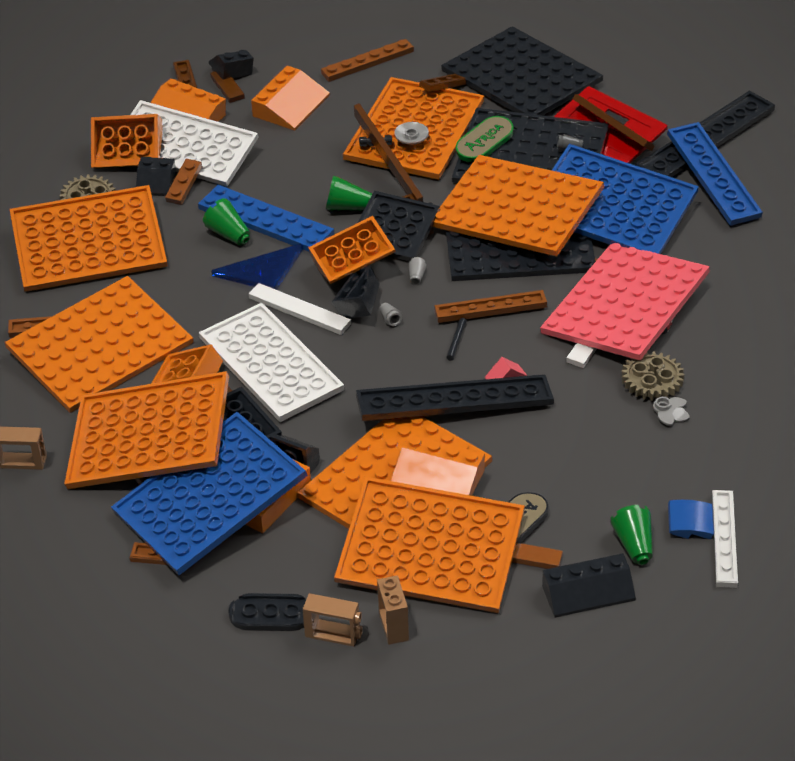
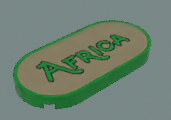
[456,116,513,162]

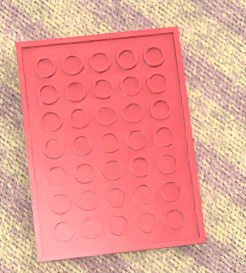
[540,243,710,360]

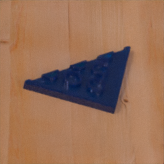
[211,244,303,290]

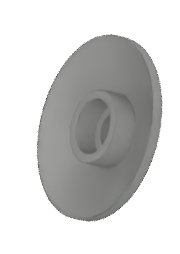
[395,122,429,144]

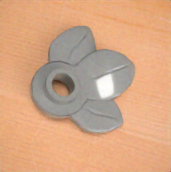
[653,397,690,425]

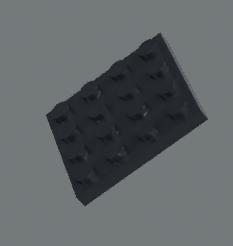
[358,190,440,262]

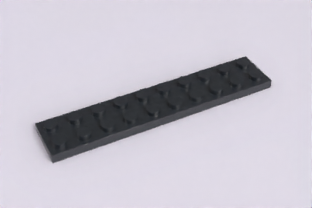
[636,90,775,177]
[356,374,554,421]

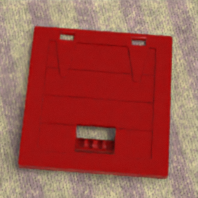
[554,86,668,164]

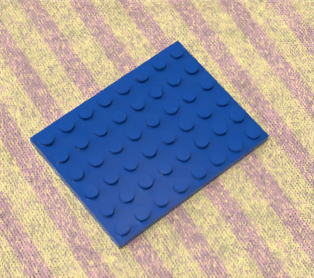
[551,144,699,254]
[111,412,308,575]

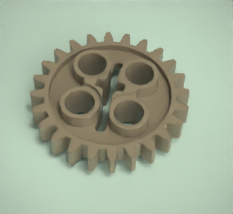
[59,174,116,200]
[621,351,684,401]

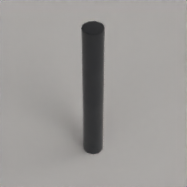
[446,318,467,361]

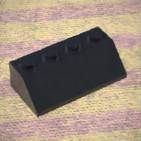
[223,387,282,441]
[542,553,636,618]

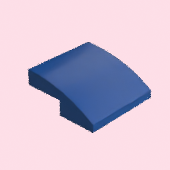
[668,500,714,539]

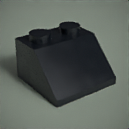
[209,50,254,80]
[136,157,177,196]
[271,434,320,474]

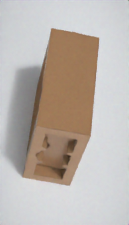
[0,427,47,470]
[377,575,409,645]
[303,593,363,647]

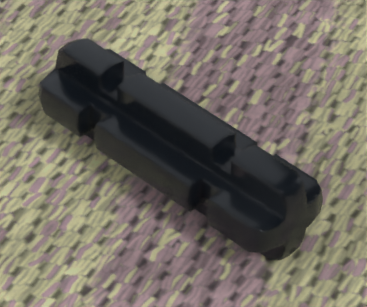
[359,135,392,147]

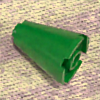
[326,176,372,211]
[203,198,251,245]
[610,505,653,565]

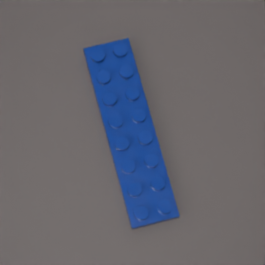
[667,122,763,226]
[198,185,334,252]

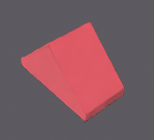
[485,357,527,379]

